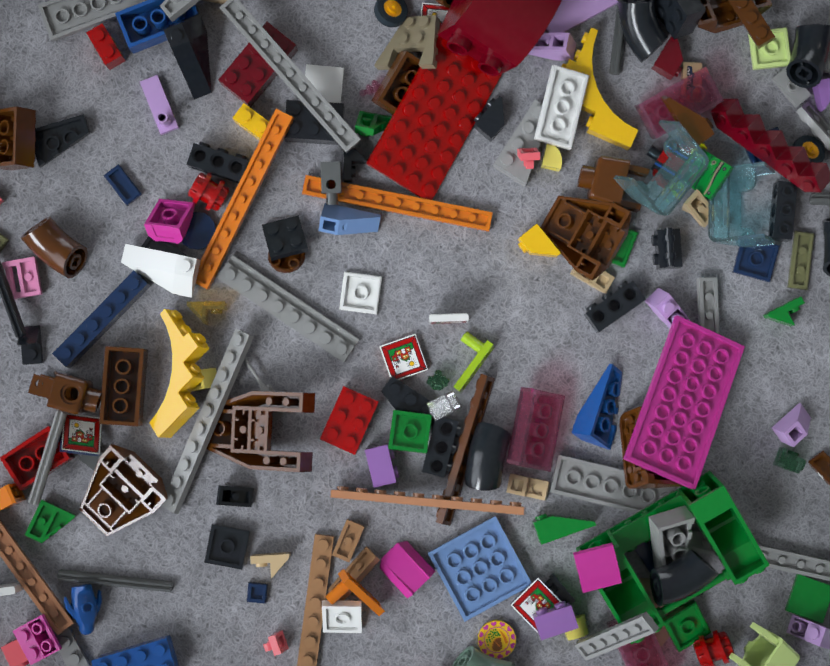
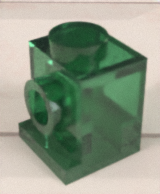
[773,447,806,474]

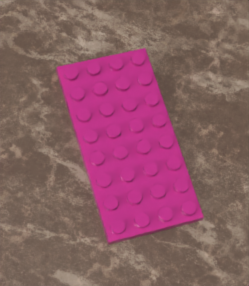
[623,315,745,490]

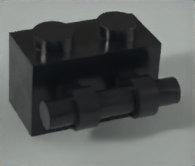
[651,227,683,270]

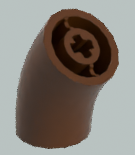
[21,216,88,278]

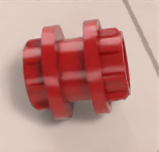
[188,173,229,211]
[693,630,735,666]

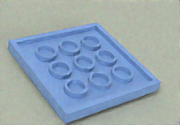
[428,516,531,622]

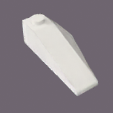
[121,244,201,298]

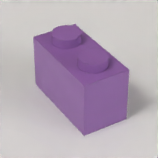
[365,444,399,488]
[532,601,579,640]

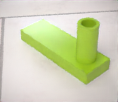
[453,331,495,393]

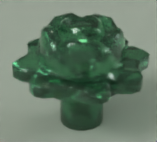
[426,370,450,391]

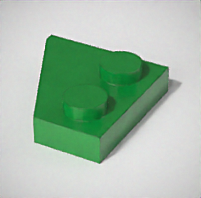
[354,111,392,136]
[25,499,76,543]

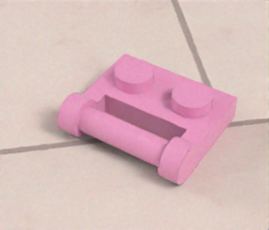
[2,256,43,300]

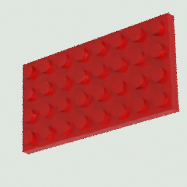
[366,36,502,200]

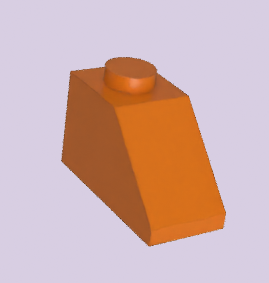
[0,483,26,510]

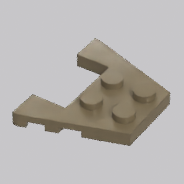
[374,15,440,70]

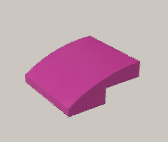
[573,543,622,593]

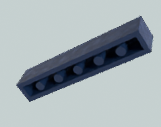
[52,270,151,368]

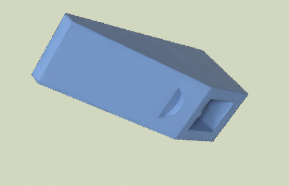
[319,203,381,235]

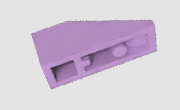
[528,33,576,61]

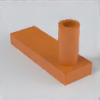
[325,569,385,616]

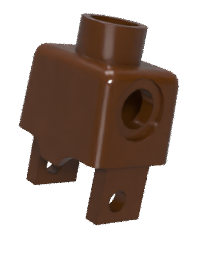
[577,156,650,213]
[28,371,102,414]

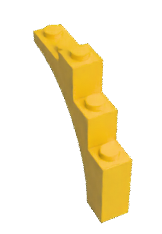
[562,28,638,150]
[149,309,210,438]

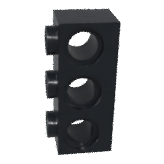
[186,142,249,183]
[768,181,797,242]
[584,281,646,333]
[422,416,461,478]

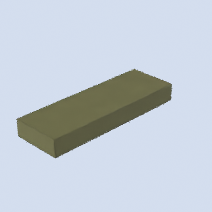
[787,231,814,290]

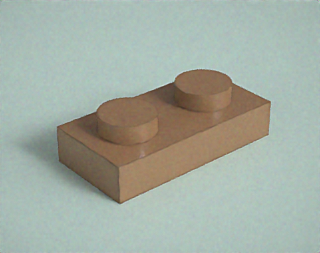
[332,519,365,563]

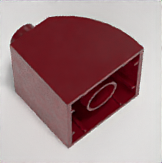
[437,0,562,76]

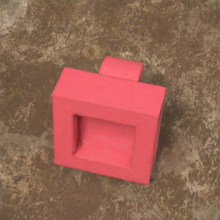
[517,148,540,169]
[263,630,289,656]

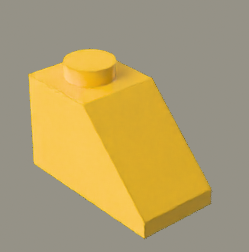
[518,224,561,258]

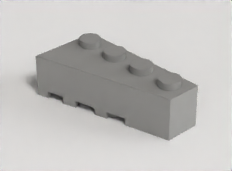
[493,100,542,187]
[648,506,695,568]

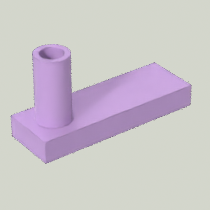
[140,75,179,135]

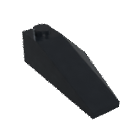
[163,13,212,99]

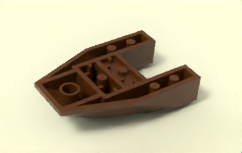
[206,391,315,472]

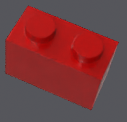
[86,23,126,70]

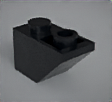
[474,95,504,142]

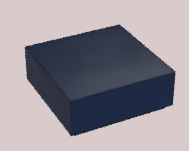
[247,582,268,604]

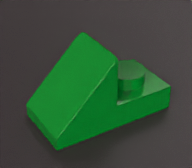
[763,296,805,327]

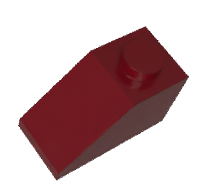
[651,36,683,80]

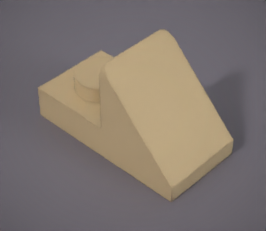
[682,189,717,228]
[250,552,291,578]

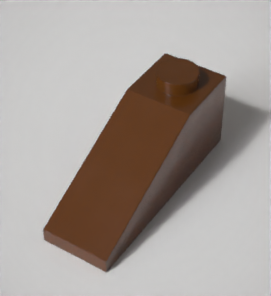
[660,95,715,148]

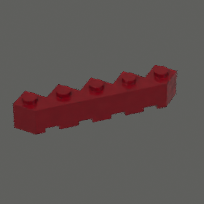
[710,98,830,192]

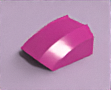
[144,199,195,244]
[379,541,435,599]

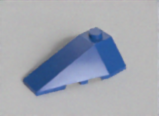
[572,364,622,450]

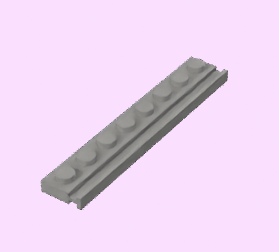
[217,255,359,362]

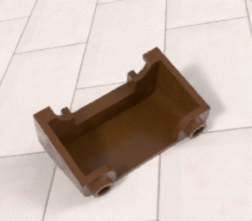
[619,406,683,489]

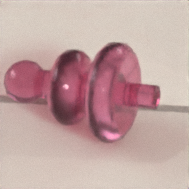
[359,80,381,97]

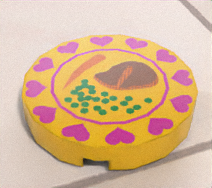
[478,620,516,659]

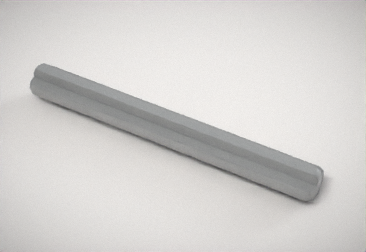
[28,410,67,505]

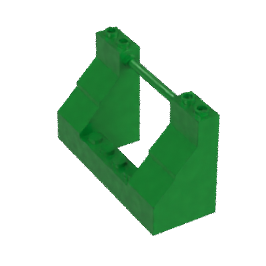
[576,471,769,645]

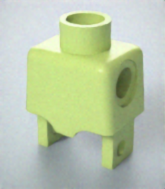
[729,622,800,666]

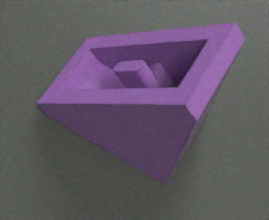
[812,78,830,112]

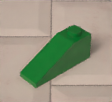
[532,513,596,545]

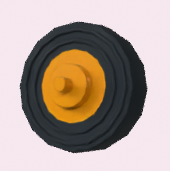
[374,0,408,27]
[792,135,825,163]

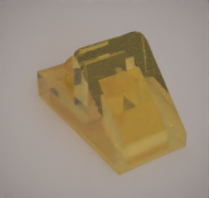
[187,301,227,326]

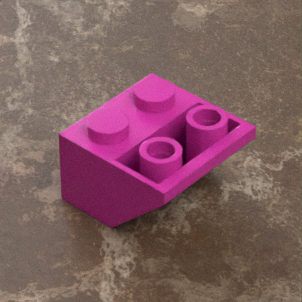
[13,614,62,665]

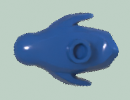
[64,584,102,635]

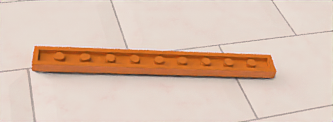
[196,109,294,290]
[302,175,493,232]

